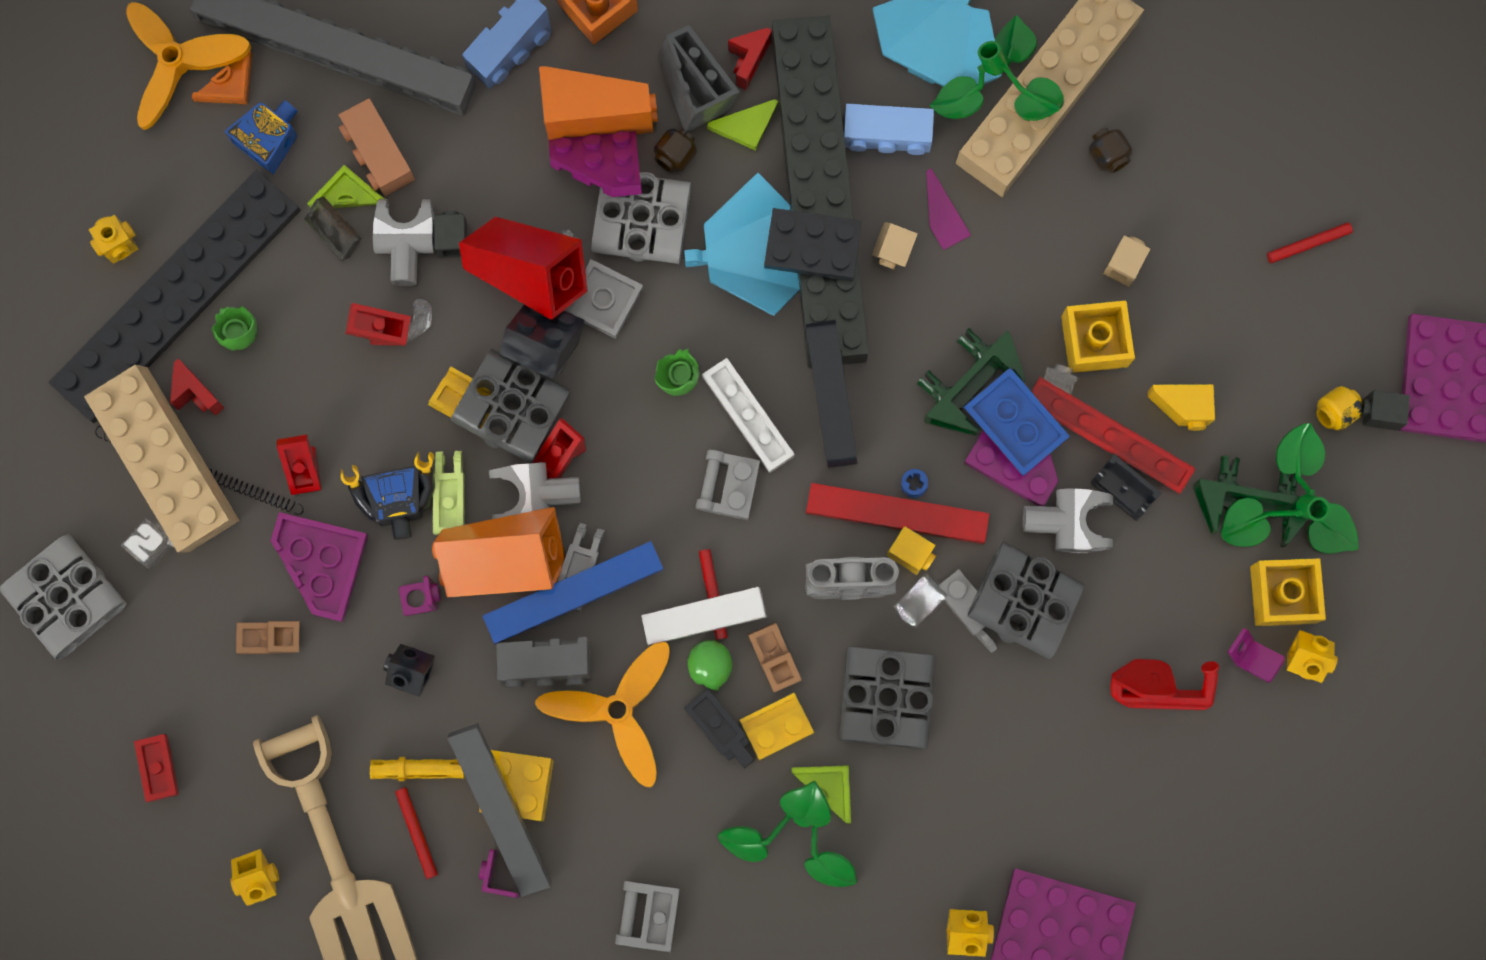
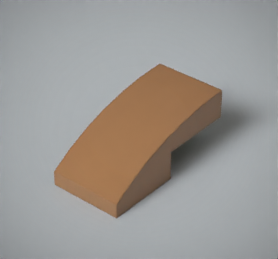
[236,621,300,654]
[747,622,801,692]

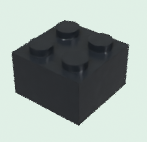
[499,304,585,379]

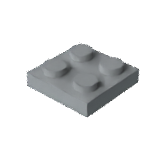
[564,259,644,339]

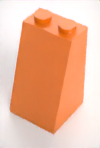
[539,66,658,140]
[432,507,566,598]

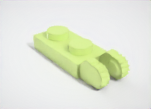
[433,451,465,535]

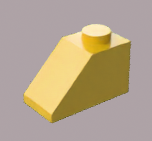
[1148,384,1215,431]

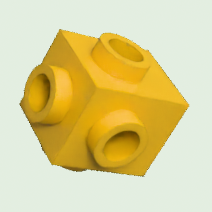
[88,215,139,264]
[1287,630,1338,683]
[230,849,279,906]
[946,909,994,957]

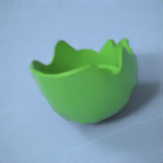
[211,306,258,351]
[654,349,700,396]
[687,640,732,691]

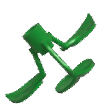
[929,15,1064,121]
[1220,423,1359,554]
[717,781,858,887]

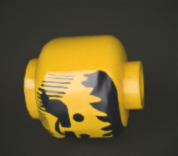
[1316,386,1363,431]

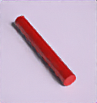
[1267,222,1353,264]
[699,549,728,641]
[395,787,438,880]

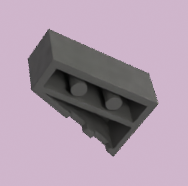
[658,25,740,133]
[496,636,592,688]

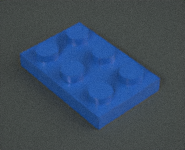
[964,368,1070,476]

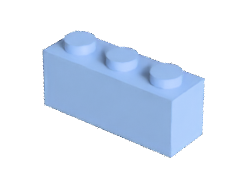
[843,104,934,155]

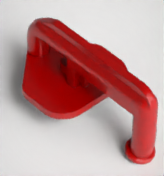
[1110,659,1220,710]

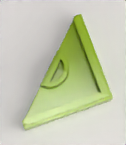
[707,99,779,151]
[307,165,384,209]
[791,765,851,824]

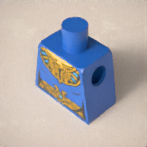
[224,100,298,175]

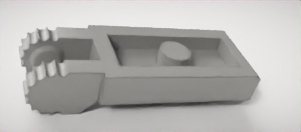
[558,523,605,611]
[935,569,999,653]

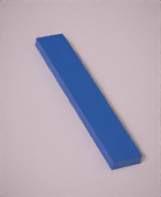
[482,541,664,645]

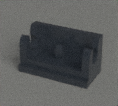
[1090,454,1161,521]

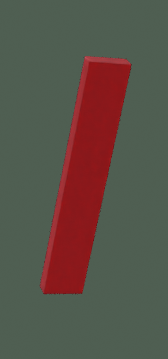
[1031,376,1196,494]
[806,483,990,544]

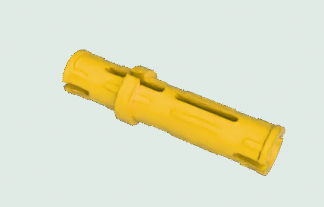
[370,757,465,781]

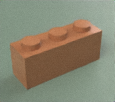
[339,98,415,197]

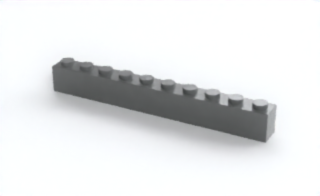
[190,0,476,116]

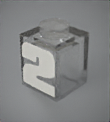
[121,518,173,569]

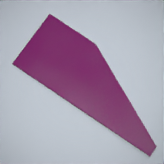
[926,168,971,250]

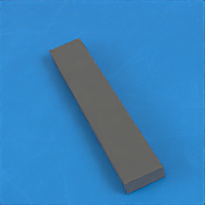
[448,723,551,897]

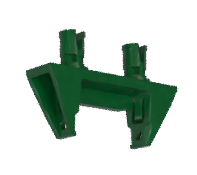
[917,328,1026,436]
[1193,455,1308,548]

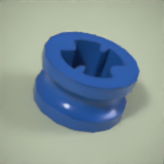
[901,469,928,498]

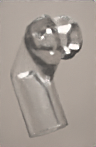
[407,298,433,342]

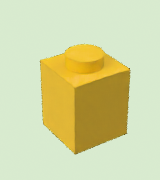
[886,526,936,575]

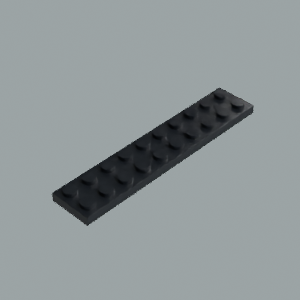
[48,170,301,423]

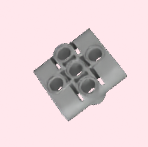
[591,172,691,264]
[0,534,127,660]
[805,557,899,600]

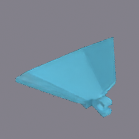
[872,0,1002,87]
[684,173,800,316]

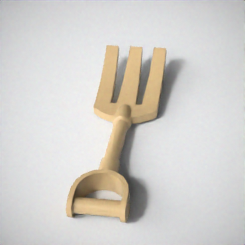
[253,715,418,960]

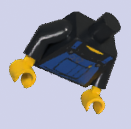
[340,452,435,540]

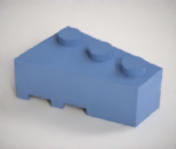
[462,0,552,89]

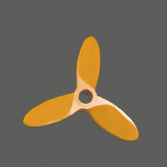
[126,2,251,130]
[535,642,670,788]

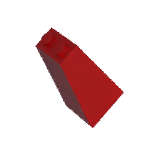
[459,216,588,319]

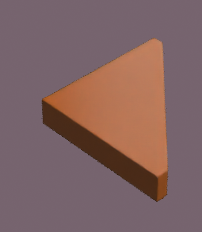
[192,50,253,104]

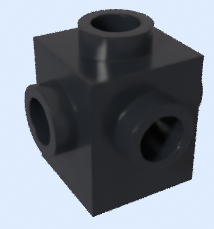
[383,644,435,697]

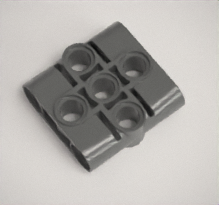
[450,349,571,463]
[967,542,1084,660]
[839,647,936,749]

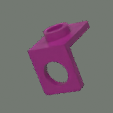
[399,575,441,616]
[1228,628,1285,683]
[479,849,520,898]

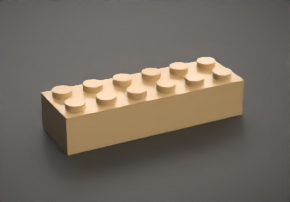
[84,364,240,553]

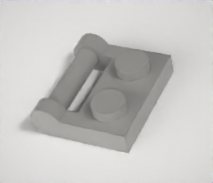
[695,450,760,520]
[615,881,680,952]

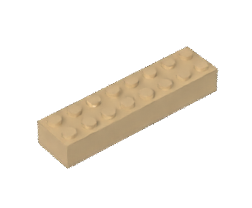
[956,0,1144,198]

